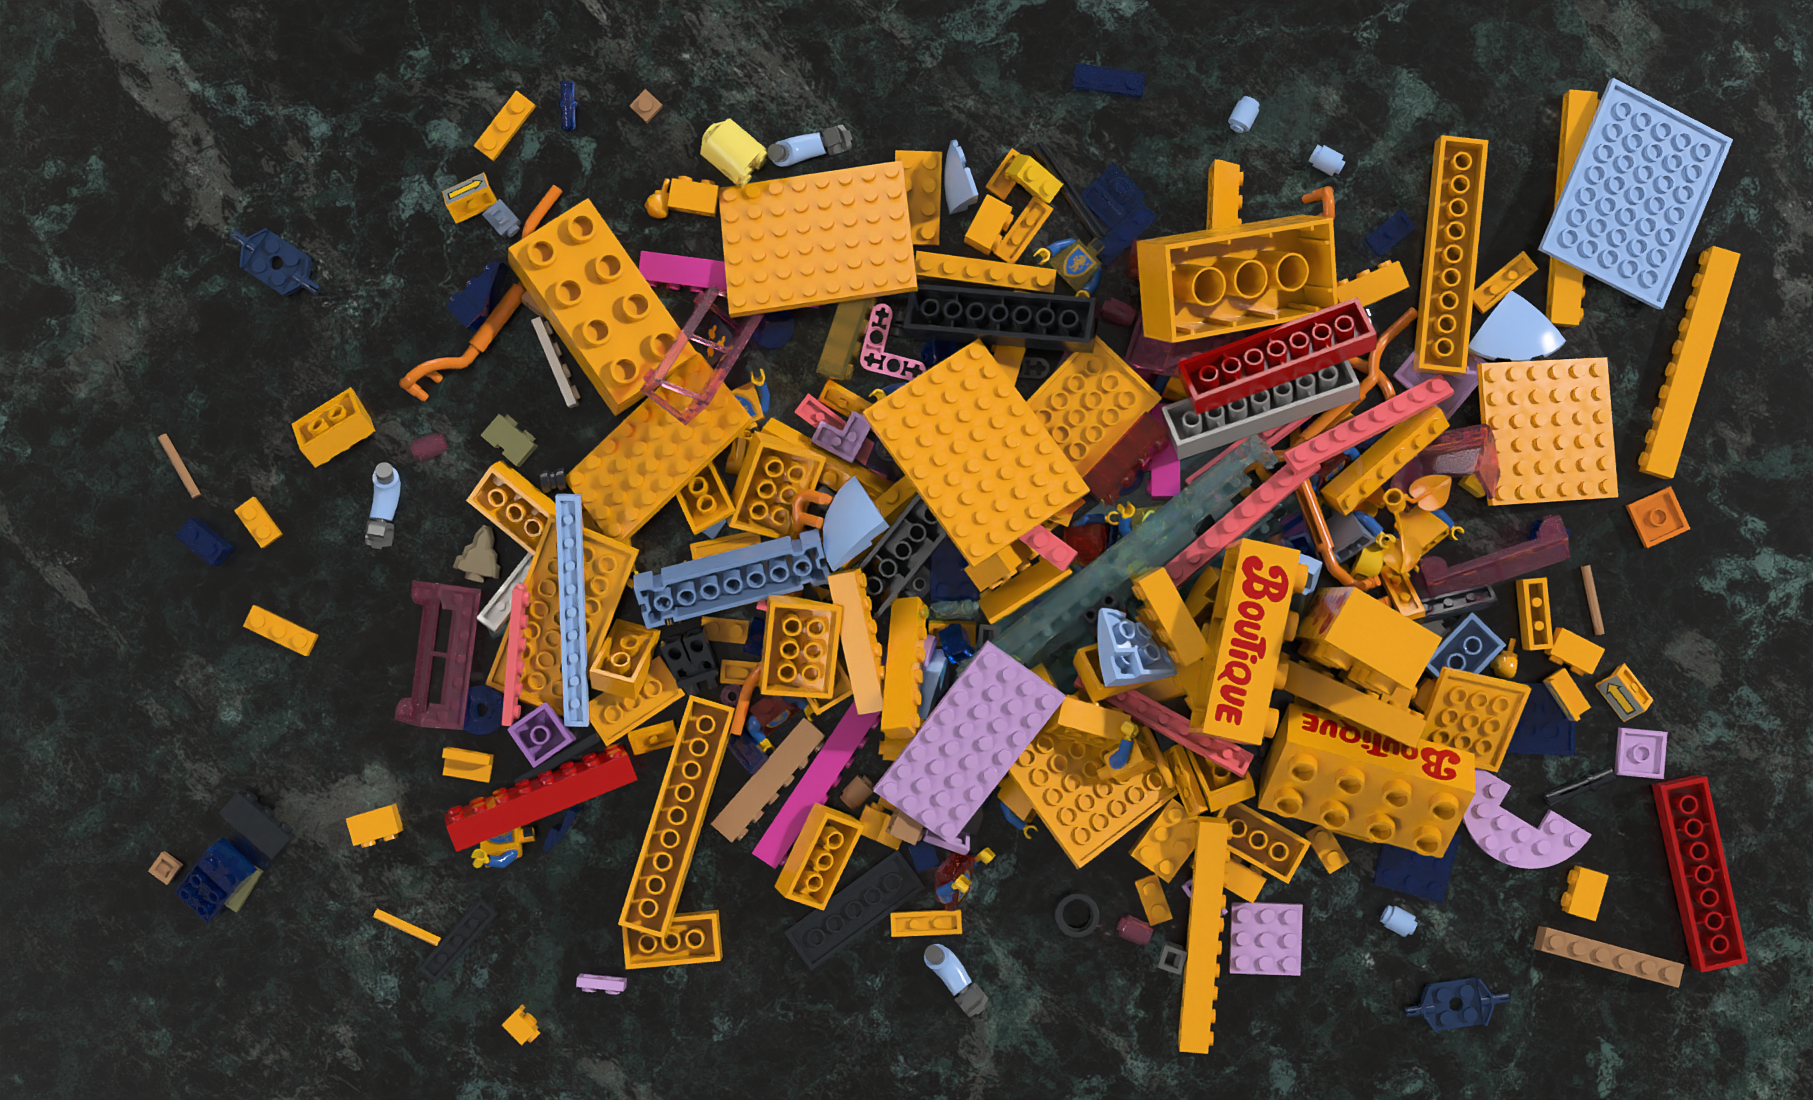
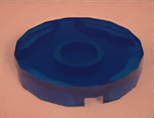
[749,310,795,349]

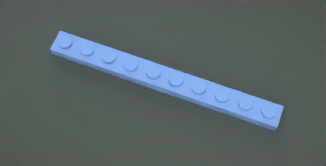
[555,494,589,727]

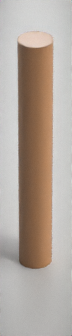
[158,434,201,499]
[1581,565,1605,635]

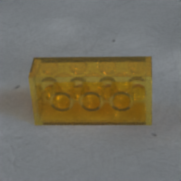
[816,297,877,385]

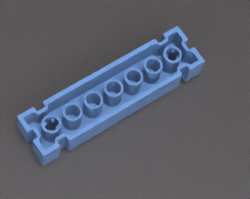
[633,529,830,629]

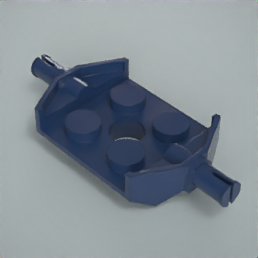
[230,228,321,297]
[1405,977,1510,1033]

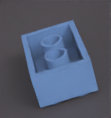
[1424,612,1506,680]

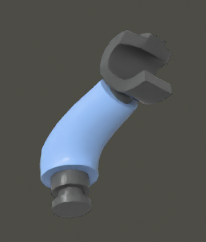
[767,124,852,167]
[365,462,401,549]
[924,944,988,1017]

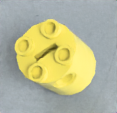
[701,119,767,187]

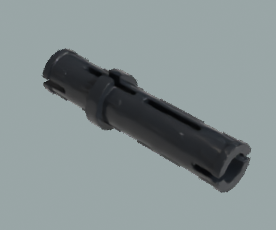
[1544,767,1616,807]

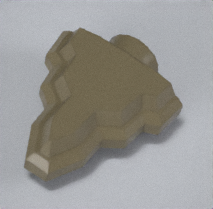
[453,525,501,582]

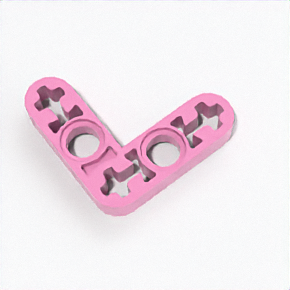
[860,304,927,381]

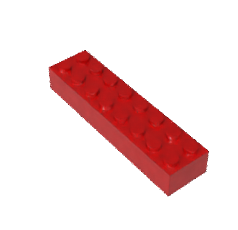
[1177,297,1377,415]
[444,744,637,852]
[1652,775,1748,972]

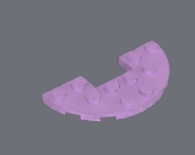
[1462,768,1591,869]

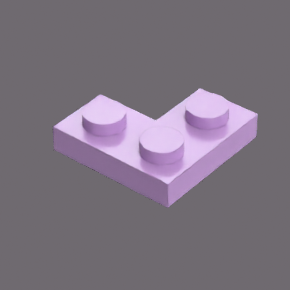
[811,411,871,463]

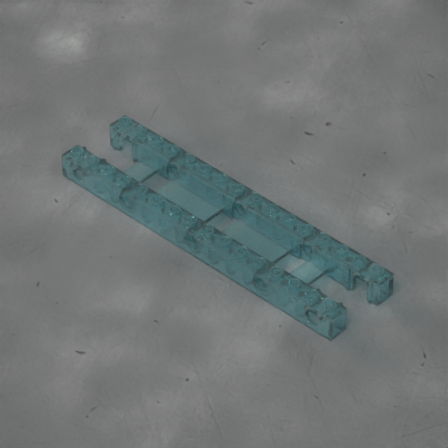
[956,433,1302,695]

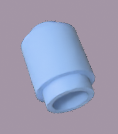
[1228,96,1260,133]
[1309,144,1345,176]
[1380,905,1417,937]

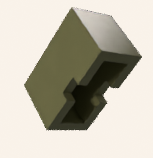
[481,414,538,467]

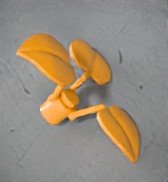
[1353,475,1452,574]

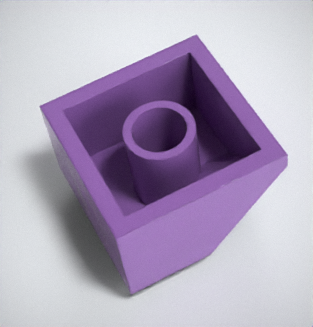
[507,702,576,768]

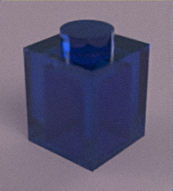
[938,623,974,664]
[908,834,940,873]

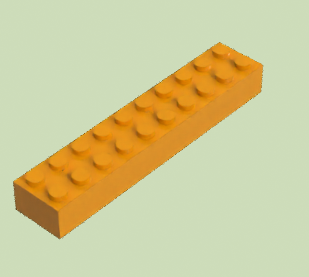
[1412,135,1488,377]
[618,695,736,939]

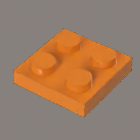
[1626,486,1690,548]

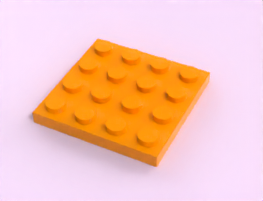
[1421,666,1531,772]

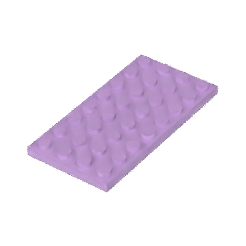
[873,640,1065,844]

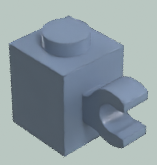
[482,199,522,239]

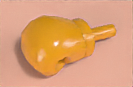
[645,179,670,218]
[1490,638,1518,679]

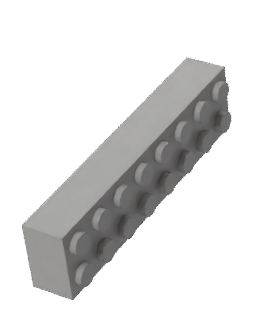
[1161,360,1360,460]

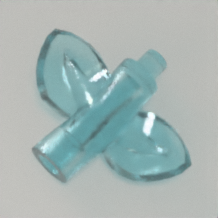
[929,599,981,626]

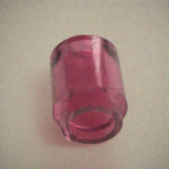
[1100,297,1136,327]
[411,432,448,461]
[721,684,742,708]
[1117,914,1153,946]

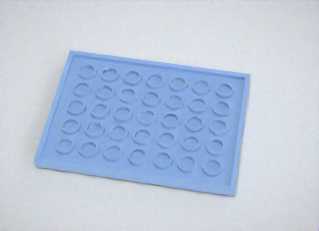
[1538,78,1733,310]

